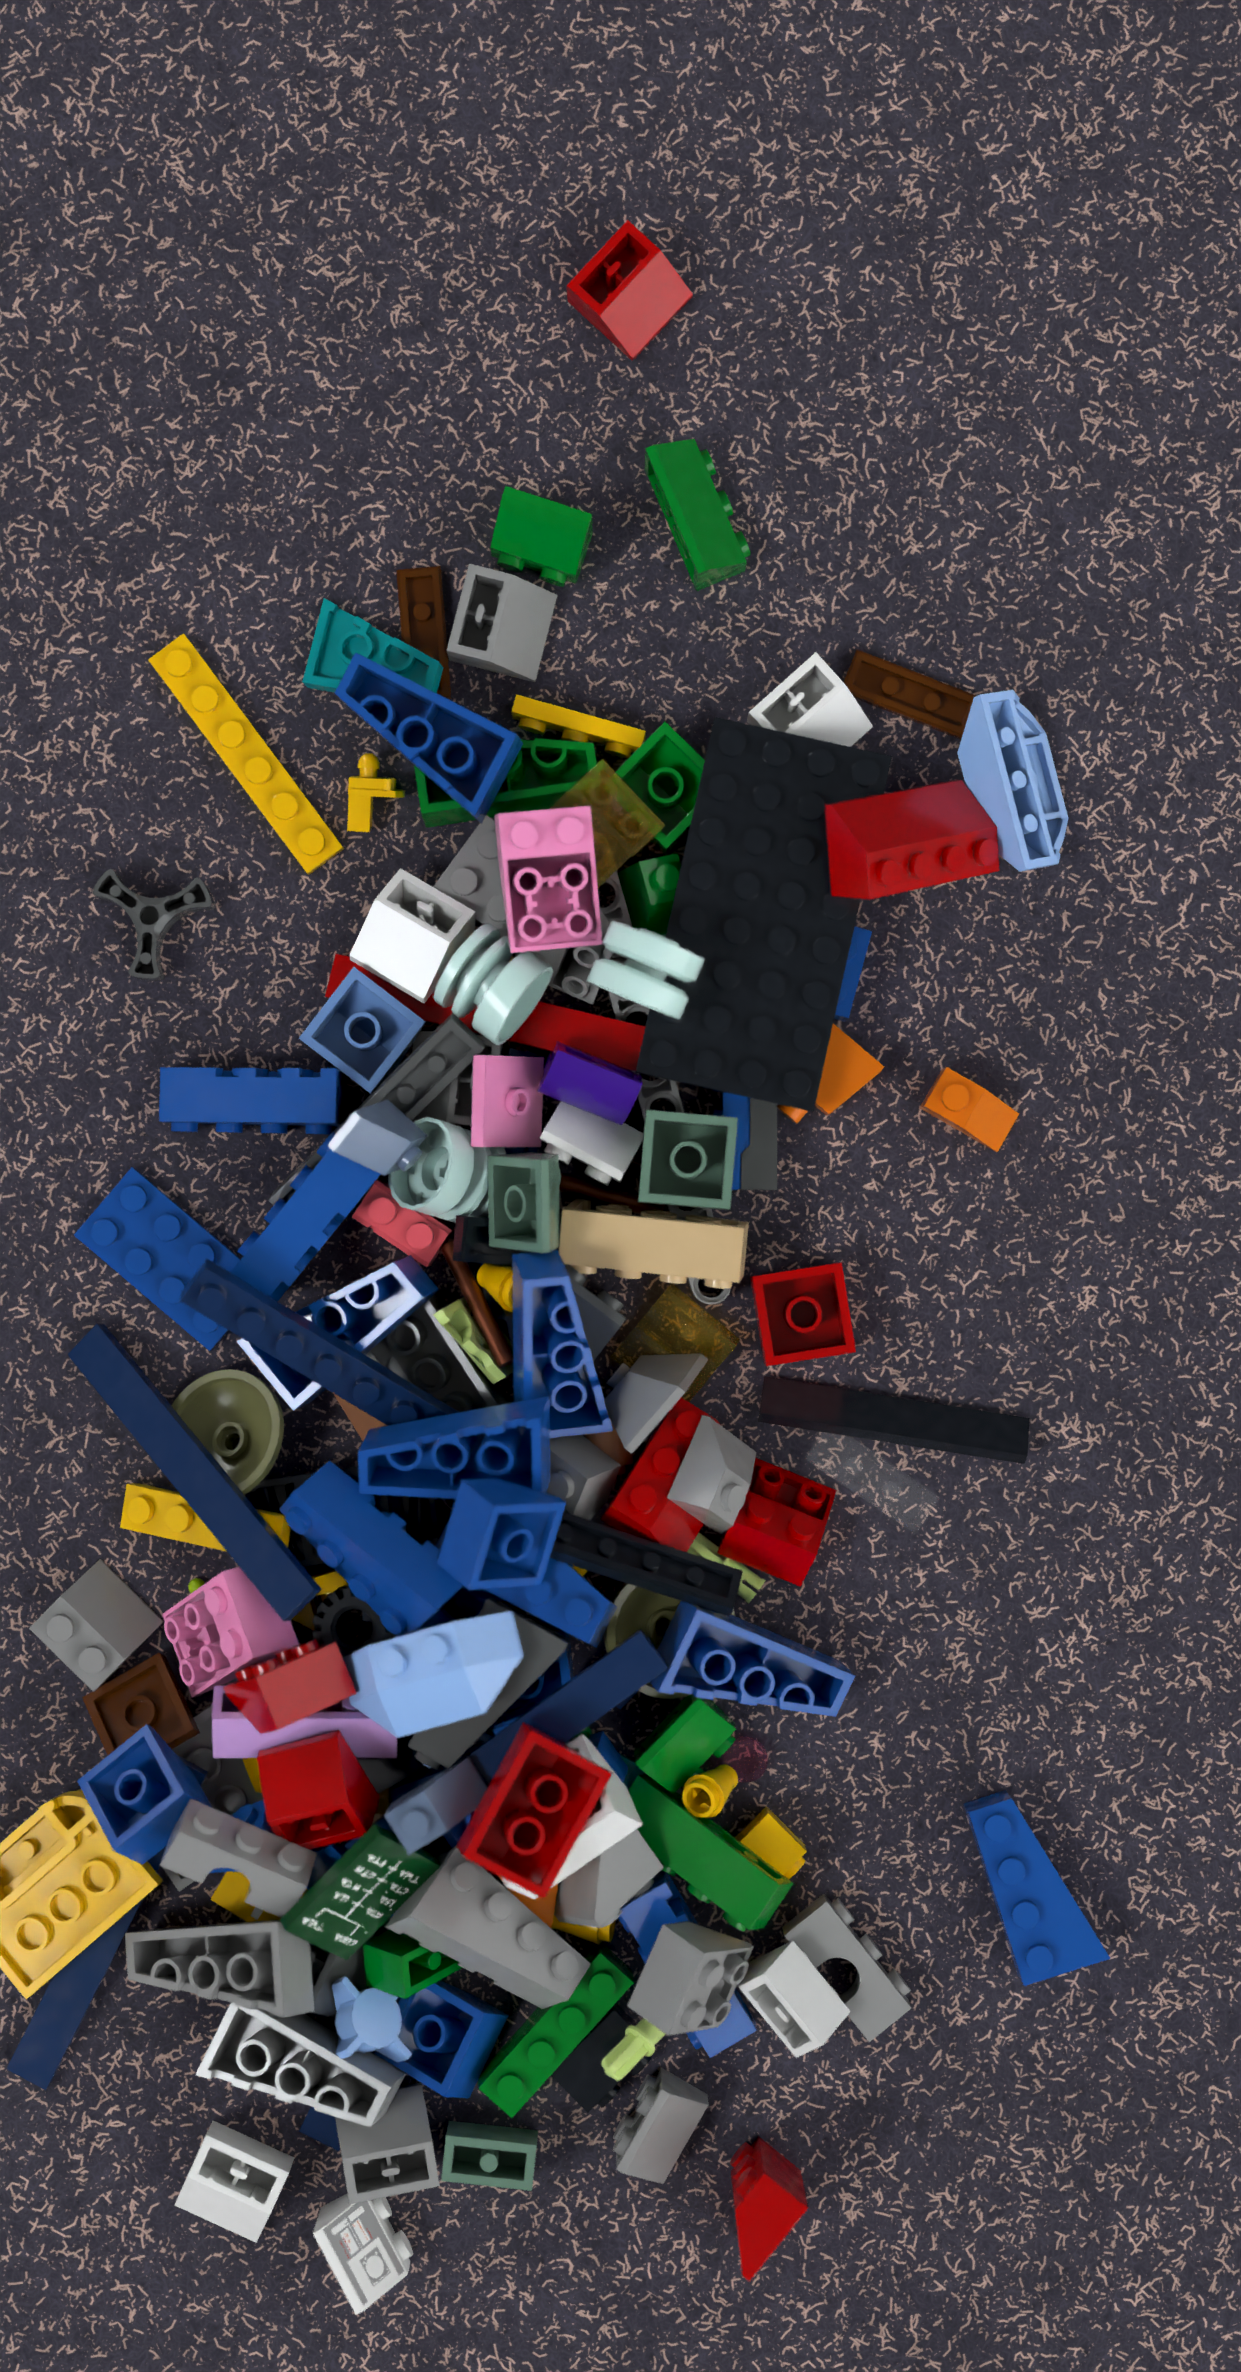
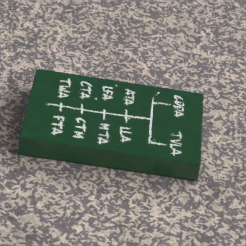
[280,1824,441,1960]

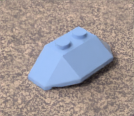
[957,690,1068,872]
[343,1611,524,1738]

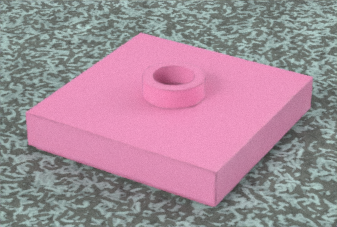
[471,1055,544,1147]

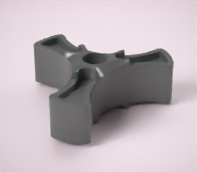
[93,869,215,981]

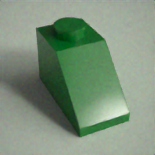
[617,853,681,937]
[363,1929,463,1999]

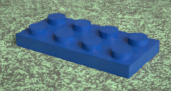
[74,1167,241,1351]

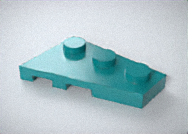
[302,598,443,693]

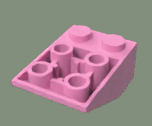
[494,806,603,953]
[162,1567,299,1698]

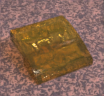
[611,1283,740,1402]

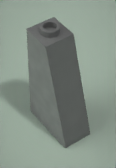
[408,1596,571,1770]

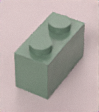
[441,2121,538,2191]

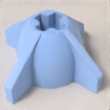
[331,1976,412,2063]

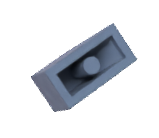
[327,1099,428,1176]
[384,1755,488,1855]

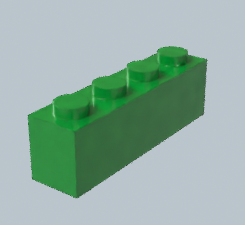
[628,1775,794,1931]
[478,1942,634,2118]

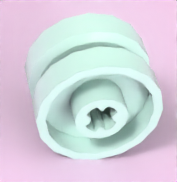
[587,921,705,1020]

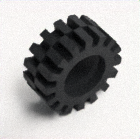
[313,1585,395,1658]

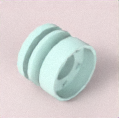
[433,923,553,1046]
[388,1117,506,1223]

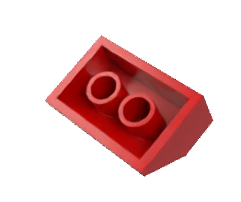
[601,1397,720,1552]
[456,1722,612,1900]
[730,2137,808,2282]

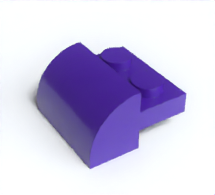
[537,1041,643,1125]

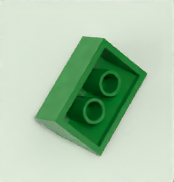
[645,439,751,591]

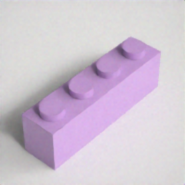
[212,1686,397,1758]

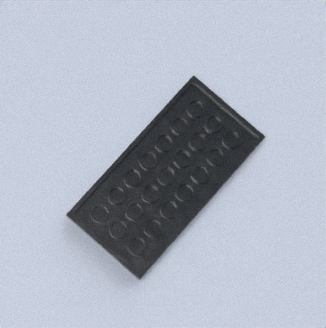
[635,717,892,1112]

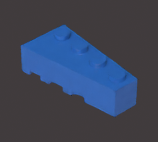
[335,652,523,824]
[159,1067,344,1135]
[230,1132,380,1301]
[236,1255,439,1411]
[279,1460,463,1637]
[963,1790,1111,1986]

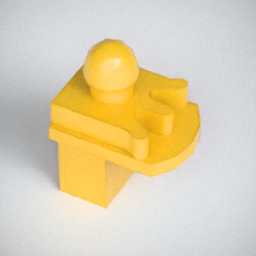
[347,753,405,832]

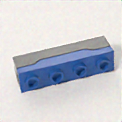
[713,1090,777,1191]

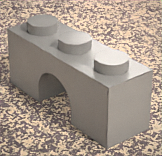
[160,1798,317,1918]
[782,1894,911,2042]

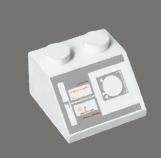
[313,2193,413,2315]

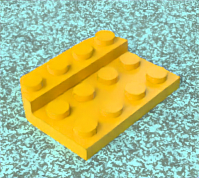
[0,1789,163,2000]

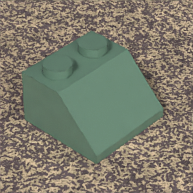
[488,1152,562,1253]

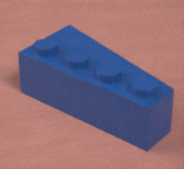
[512,1250,613,1438]
[358,1396,550,1499]
[435,1519,617,1648]
[650,1601,855,1717]
[618,1870,757,2058]

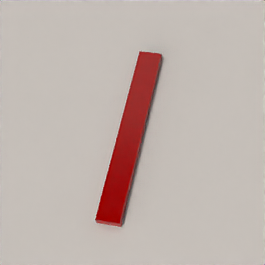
[325,954,646,1072]

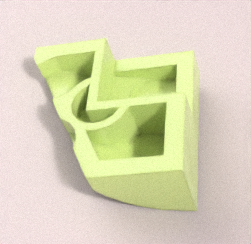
[433,1297,513,1384]

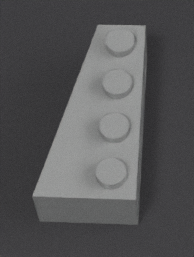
[195,2002,406,2127]

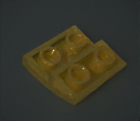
[547,759,665,888]

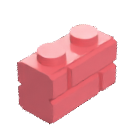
[352,1179,455,1267]

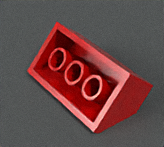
[825,780,999,899]

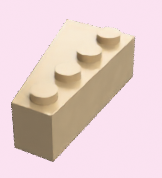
[559,1198,749,1288]

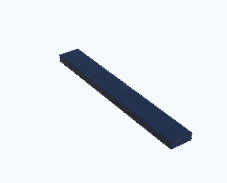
[67,1324,322,1621]
[345,1629,668,1850]
[6,1756,208,2090]

